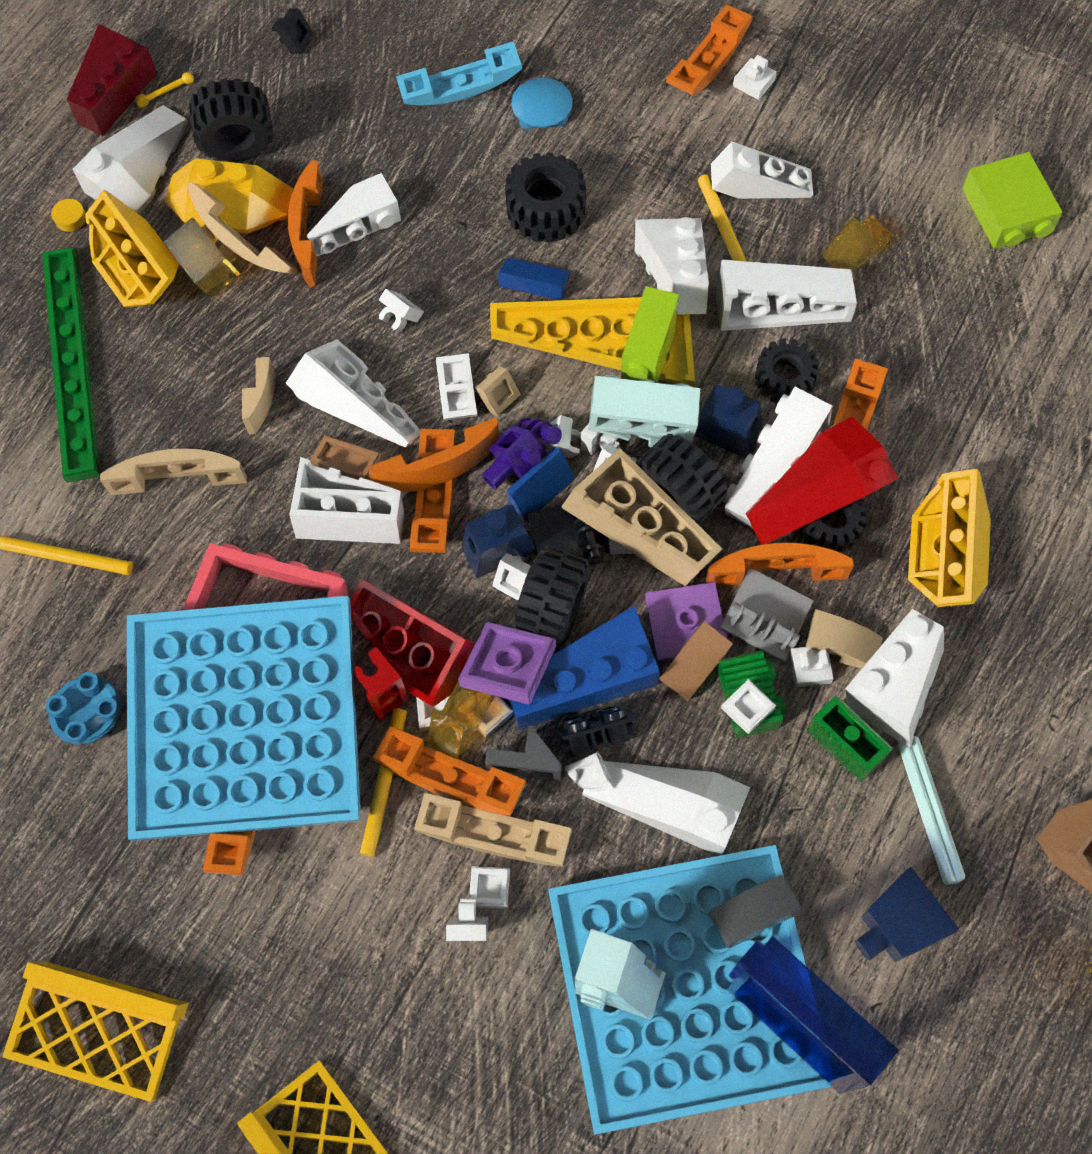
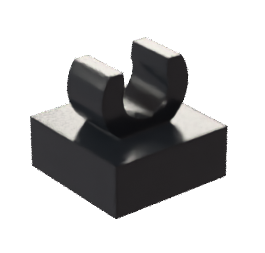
[271,8,313,54]

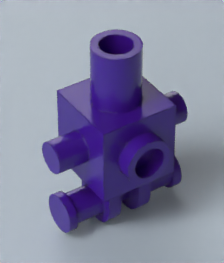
[481,417,562,490]

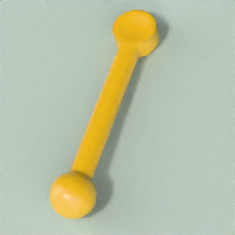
[135,72,194,108]

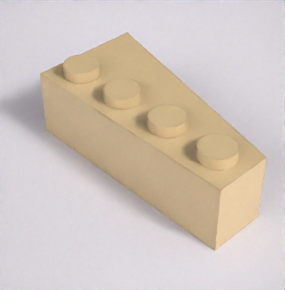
[561,448,722,586]

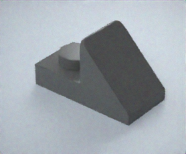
[485,725,562,782]

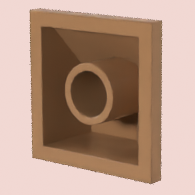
[1037,799,1092,893]

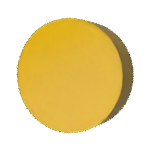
[51,199,86,232]

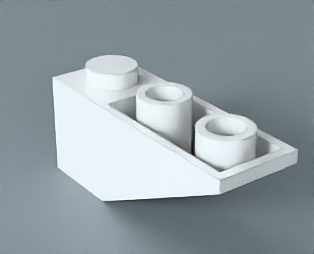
[711,142,813,199]
[307,173,401,256]

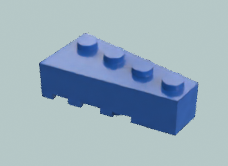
[509,606,660,730]

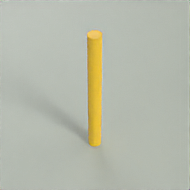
[697,174,747,261]
[0,535,133,575]
[360,708,407,857]

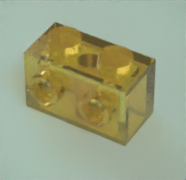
[163,217,241,298]

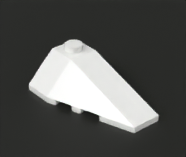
[73,105,188,214]
[286,339,420,447]
[582,761,750,856]

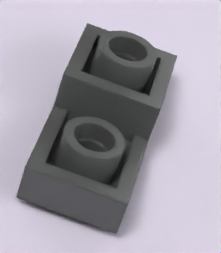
[708,875,802,948]

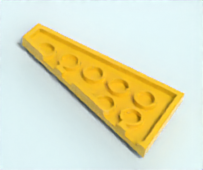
[490,297,695,387]

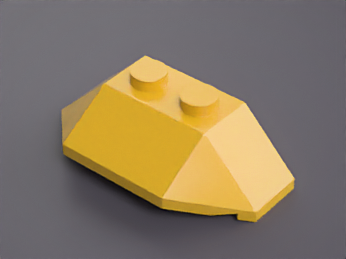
[165,158,294,234]
[85,190,179,308]
[908,469,991,607]

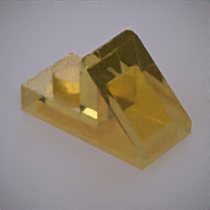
[822,215,894,272]
[427,680,495,760]

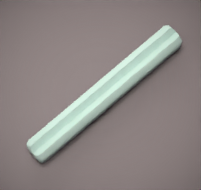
[898,736,965,885]

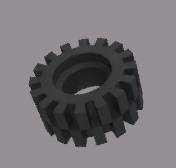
[755,338,819,403]
[801,498,868,552]

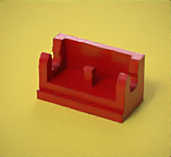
[355,647,409,722]

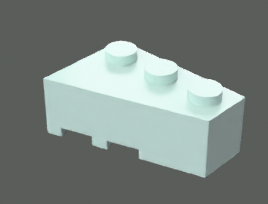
[588,375,700,447]
[575,929,666,1020]

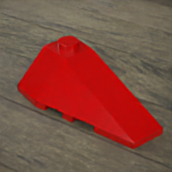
[745,416,898,545]
[350,579,476,707]

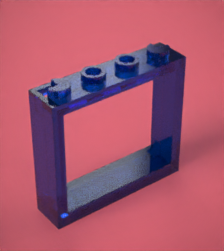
[727,936,899,1094]

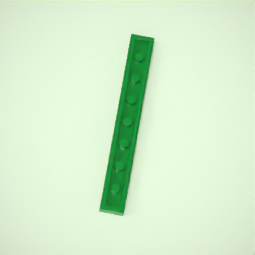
[42,247,100,483]

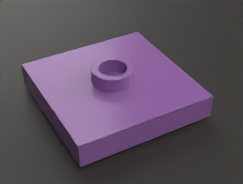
[644,582,729,664]
[458,622,556,705]

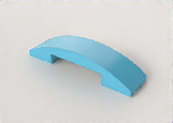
[396,41,522,105]

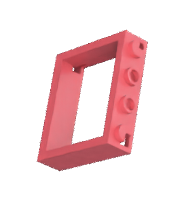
[183,543,349,610]

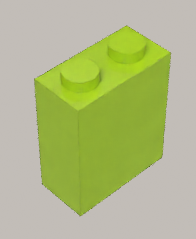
[962,152,1063,249]
[621,286,679,383]

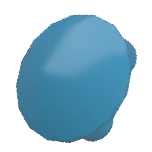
[511,78,573,129]
[46,672,121,745]

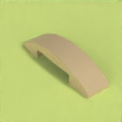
[187,181,299,275]
[100,449,247,495]
[414,793,572,867]

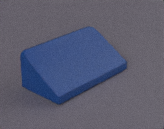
[498,257,570,300]
[507,447,574,521]

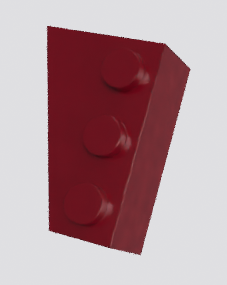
[66,24,157,137]

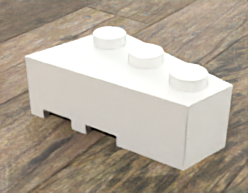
[635,217,709,315]
[290,457,405,544]
[845,609,944,748]

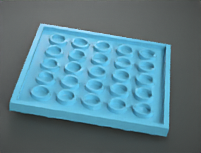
[127,596,361,841]
[548,845,836,1135]

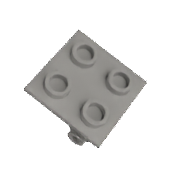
[720,568,814,662]

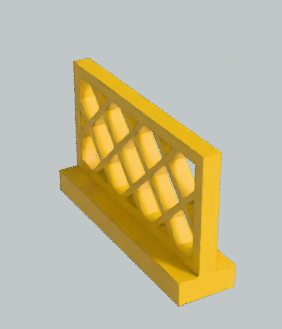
[2,960,189,1102]
[237,1061,388,1154]

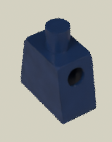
[694,385,763,458]
[462,504,537,579]
[855,867,959,962]

